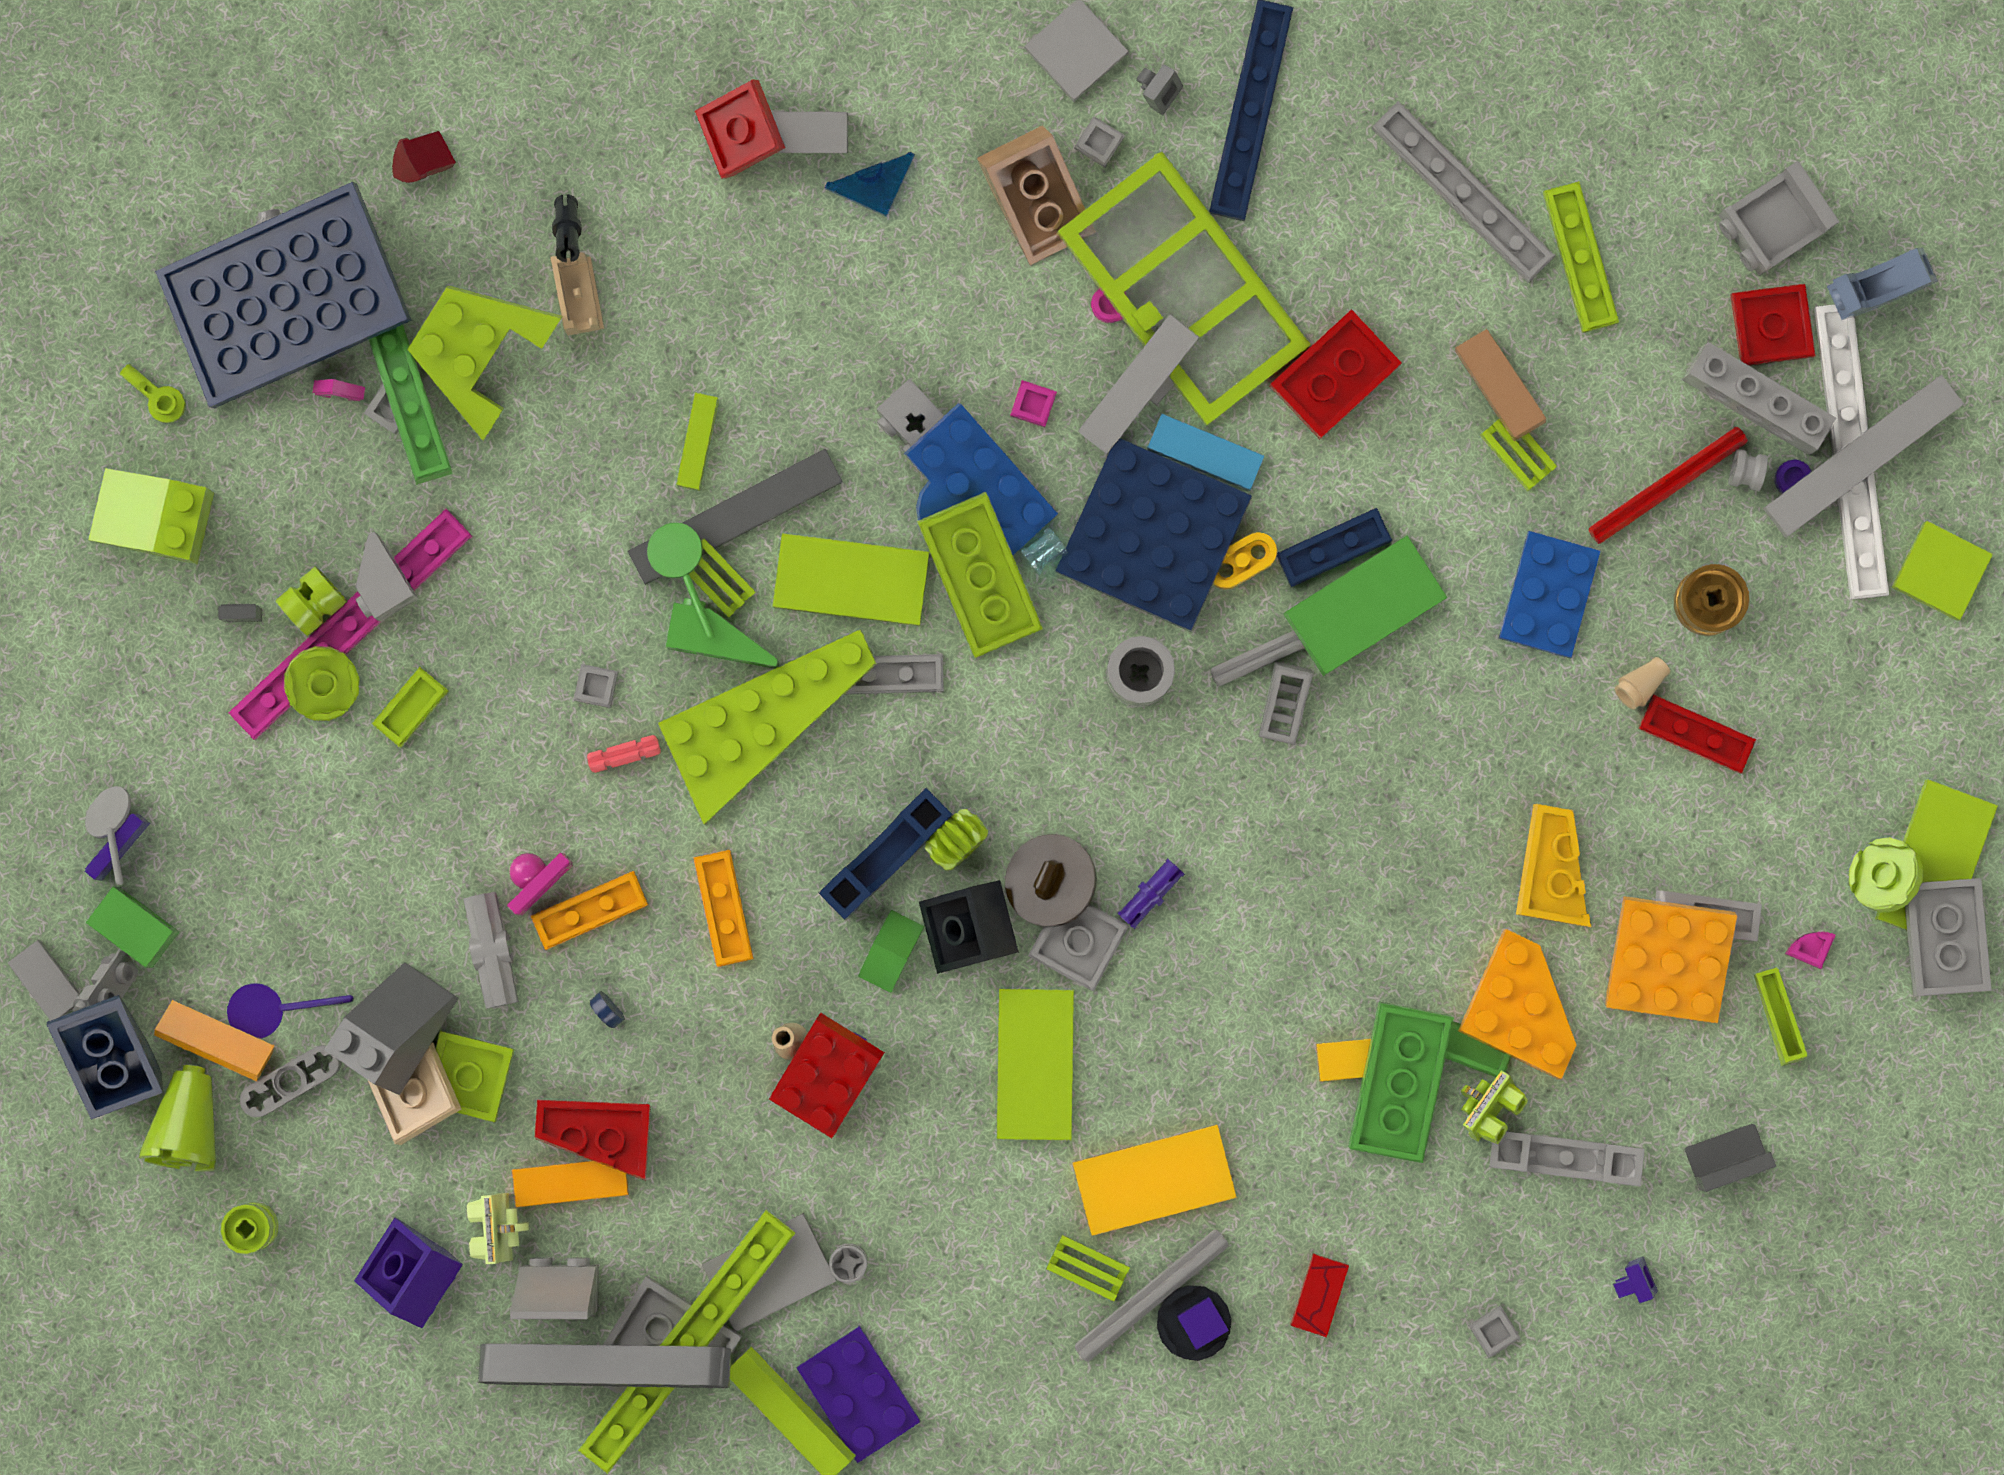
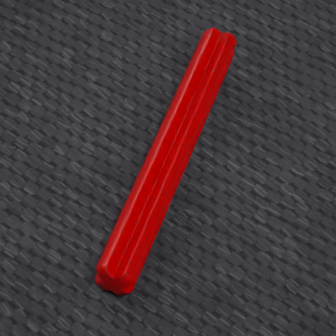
[1589,427,1748,544]

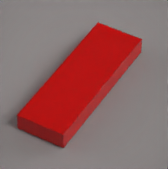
[1638,695,1757,774]

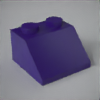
[354,1217,463,1328]

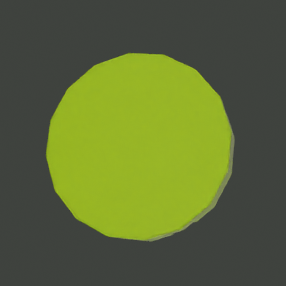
[284,646,360,721]
[1849,837,1923,913]

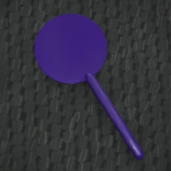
[227,983,353,1039]

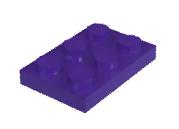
[796,1326,921,1463]

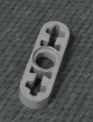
[240,1045,342,1117]

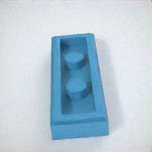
[1147,414,1264,491]

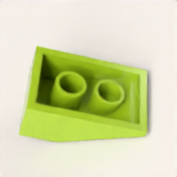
[88,468,214,565]

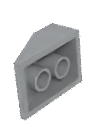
[510,1257,599,1319]

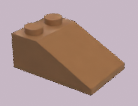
[977,125,1096,265]

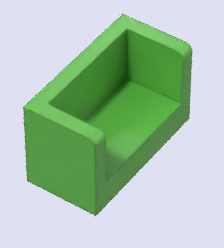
[86,886,180,968]

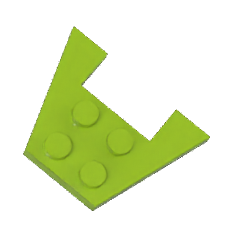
[407,285,563,441]

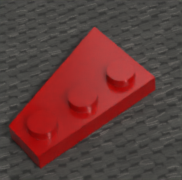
[534,1100,651,1181]

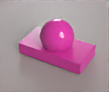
[507,852,573,915]

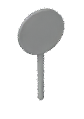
[85,786,131,885]

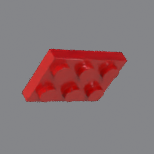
[1269,309,1402,440]
[769,1013,885,1139]

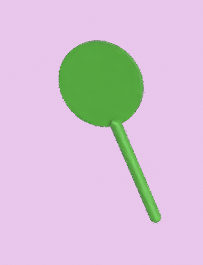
[647,523,714,639]

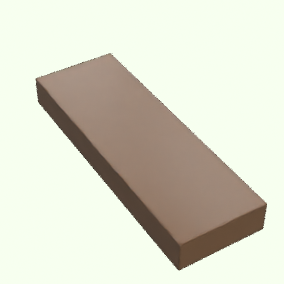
[1455,329,1546,441]

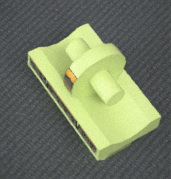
[467,1193,529,1264]

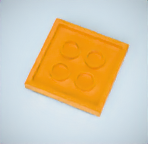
[1605,896,1737,1023]

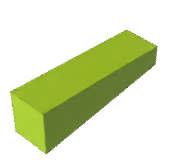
[676,392,719,491]
[1754,967,1808,1066]

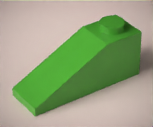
[666,598,779,669]

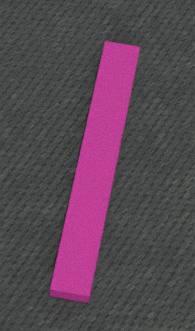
[228,509,472,740]

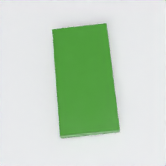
[1283,535,1448,676]
[1348,1001,1454,1163]

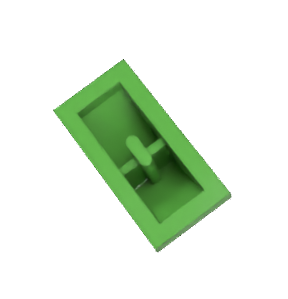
[858,910,925,993]

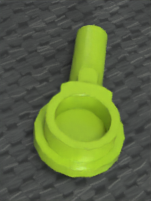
[120,364,186,423]

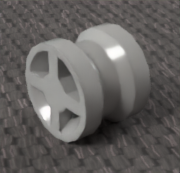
[1728,449,1768,491]

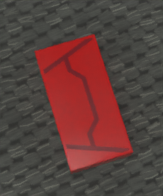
[1290,1253,1349,1338]

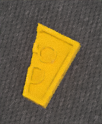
[1516,804,1591,927]

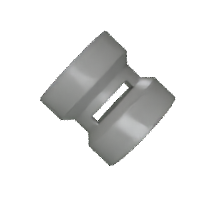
[829,1243,868,1283]

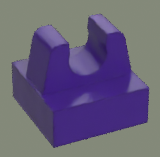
[1613,1256,1658,1303]

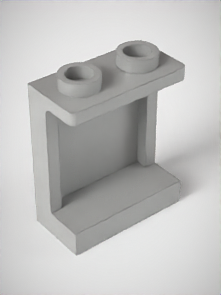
[1718,161,1840,276]

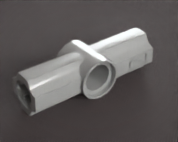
[463,892,519,1009]

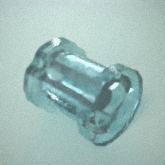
[1019,527,1068,576]

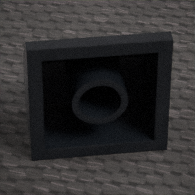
[919,880,1019,974]

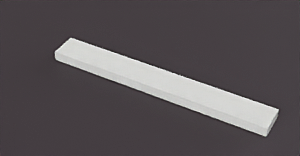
[1814,305,1889,600]

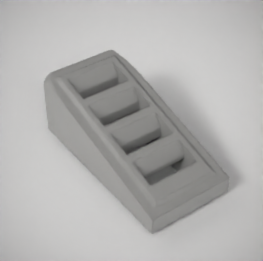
[1259,661,1313,745]

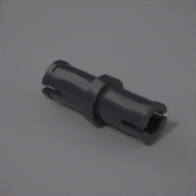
[552,194,582,262]

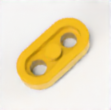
[1213,532,1277,590]

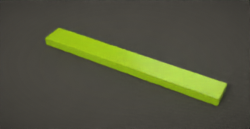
[578,1209,796,1474]

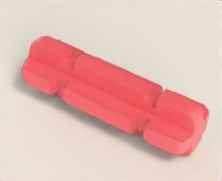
[587,735,661,773]

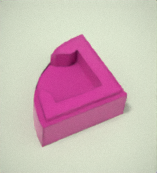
[312,379,365,401]
[1785,932,1836,969]

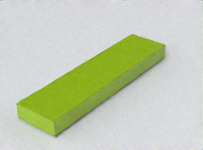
[1543,181,1619,333]
[730,1346,856,1475]

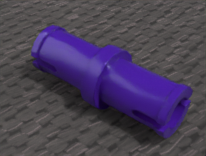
[1117,858,1185,929]

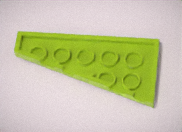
[658,629,877,825]

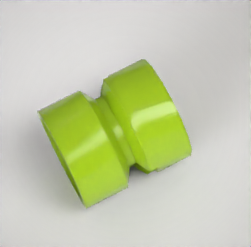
[275,566,347,636]
[220,1202,279,1254]

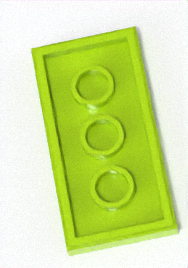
[917,492,1043,658]
[772,533,929,626]
[1875,779,1998,931]
[997,989,1074,1140]

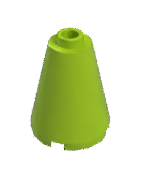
[139,1065,216,1172]

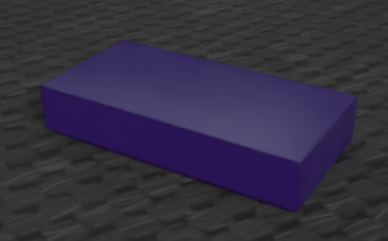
[84,814,150,881]

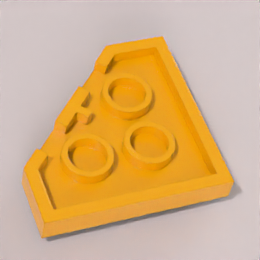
[1458,929,1577,1080]

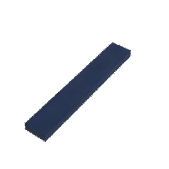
[1209,0,1294,221]

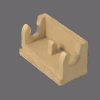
[551,252,604,336]

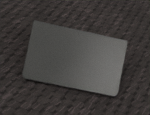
[1685,1124,1777,1192]

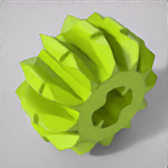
[925,809,988,871]

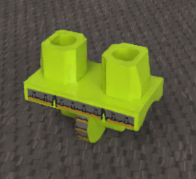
[1461,1070,1528,1144]

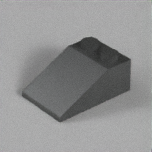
[325,962,458,1095]

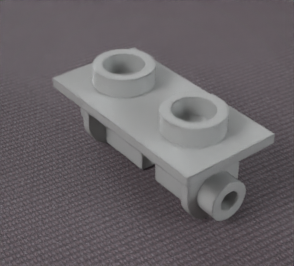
[73,948,138,1011]

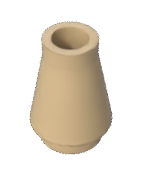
[1614,657,1670,710]
[772,1023,808,1060]

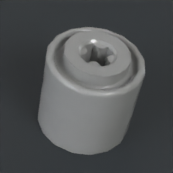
[1106,636,1175,708]

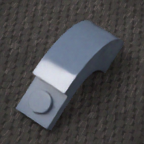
[1827,248,1938,320]

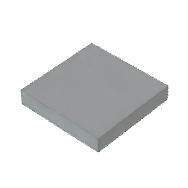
[1024,0,1128,102]
[1028,905,1129,992]

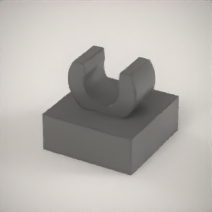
[1136,64,1184,116]

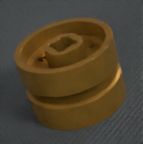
[1674,564,1749,636]

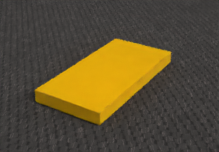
[1072,1124,1237,1236]

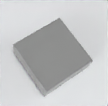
[1074,116,1125,168]
[574,664,618,708]
[1468,1305,1521,1358]

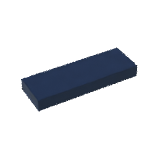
[1276,508,1392,588]

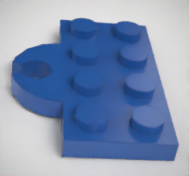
[904,403,1058,555]

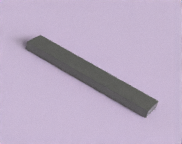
[628,449,843,585]

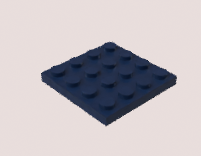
[1055,438,1252,632]

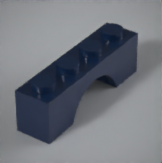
[819,788,953,920]

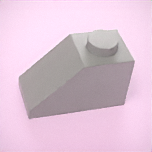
[355,531,419,622]

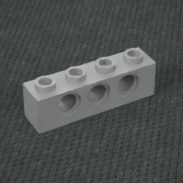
[1682,342,1836,455]

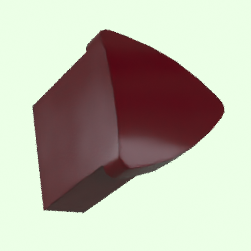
[392,131,456,183]

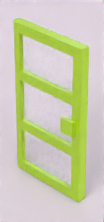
[1057,151,1311,426]

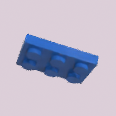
[1498,531,1601,659]

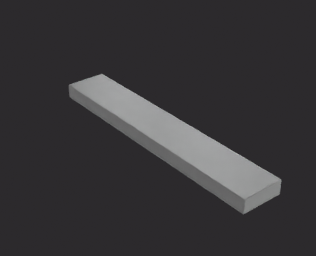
[1371,101,1555,283]
[1763,375,1964,538]

